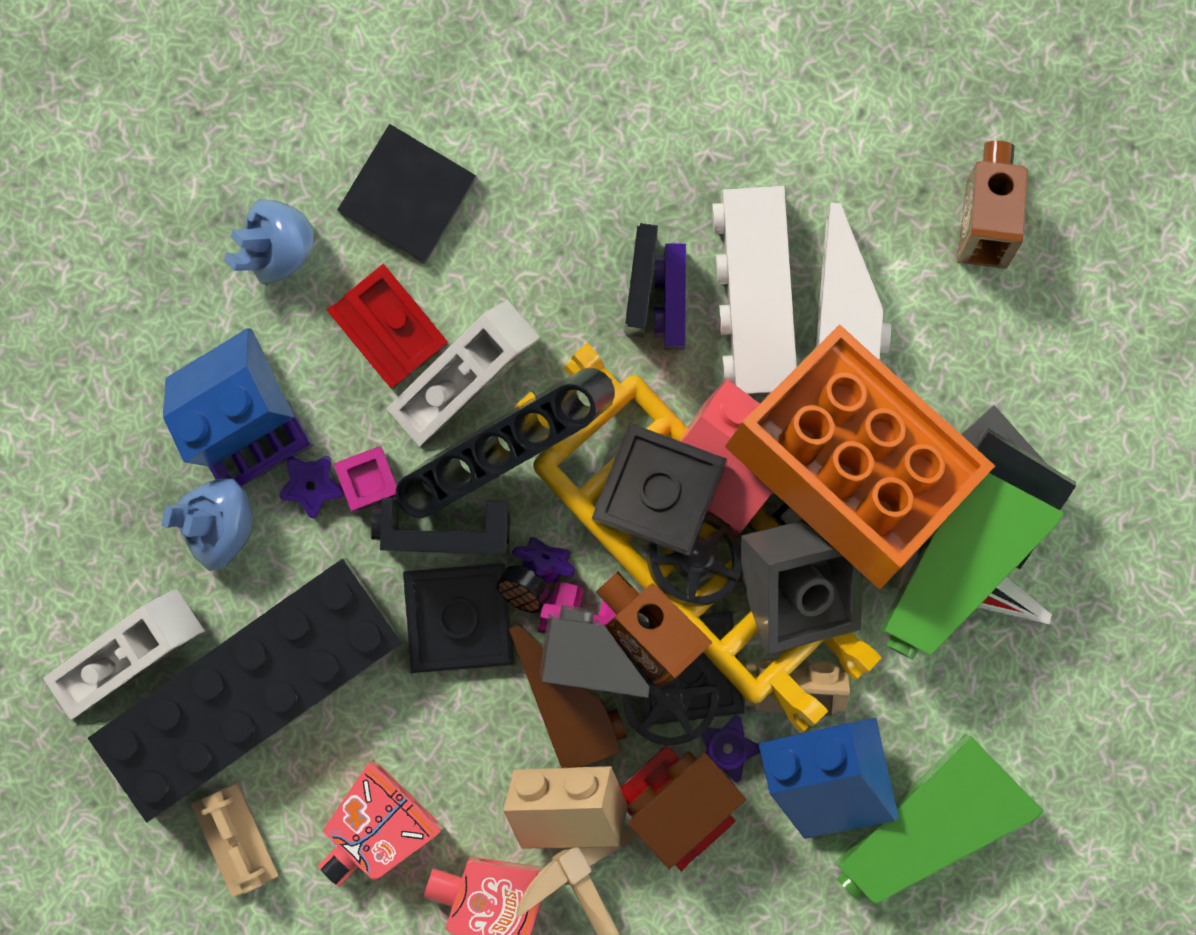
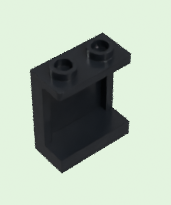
[371,498,511,555]

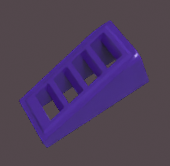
[209,401,314,487]

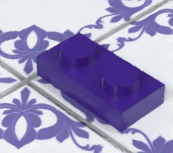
[654,243,686,350]

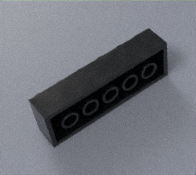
[88,558,406,823]

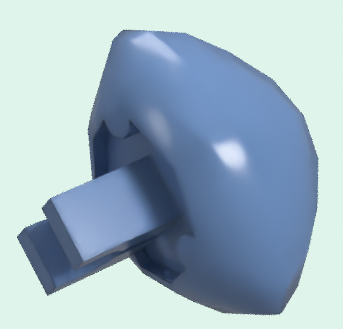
[224,199,314,285]
[161,479,253,571]

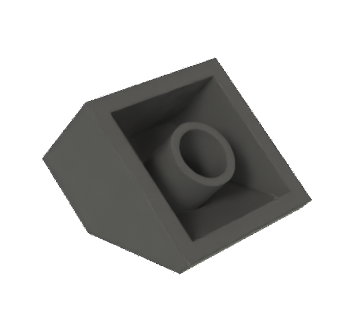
[741,520,862,654]
[539,605,650,698]

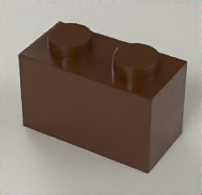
[627,750,747,870]

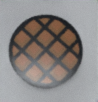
[497,565,550,613]

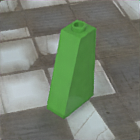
[879,473,1064,660]
[835,734,1044,904]

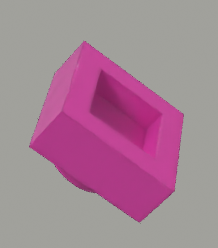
[334,446,397,513]

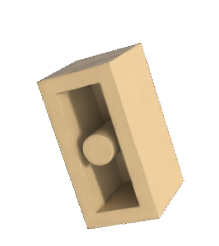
[503,766,628,849]

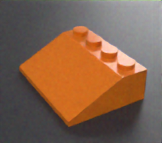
[725,324,995,590]

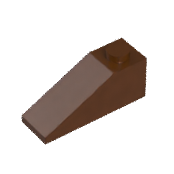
[509,624,628,768]

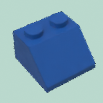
[163,328,295,467]
[758,718,899,839]

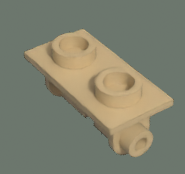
[744,659,850,716]
[191,783,279,897]

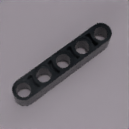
[395,368,615,518]

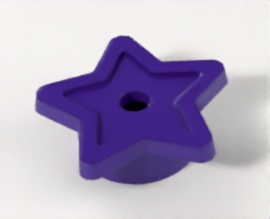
[279,456,345,518]
[512,537,575,584]
[701,715,760,782]

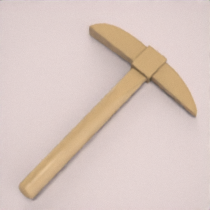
[516,828,639,935]

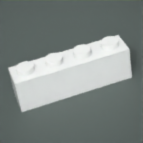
[712,186,797,396]

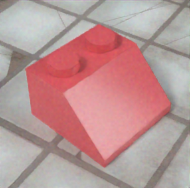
[678,379,773,536]

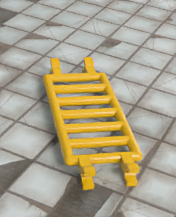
[514,342,882,733]

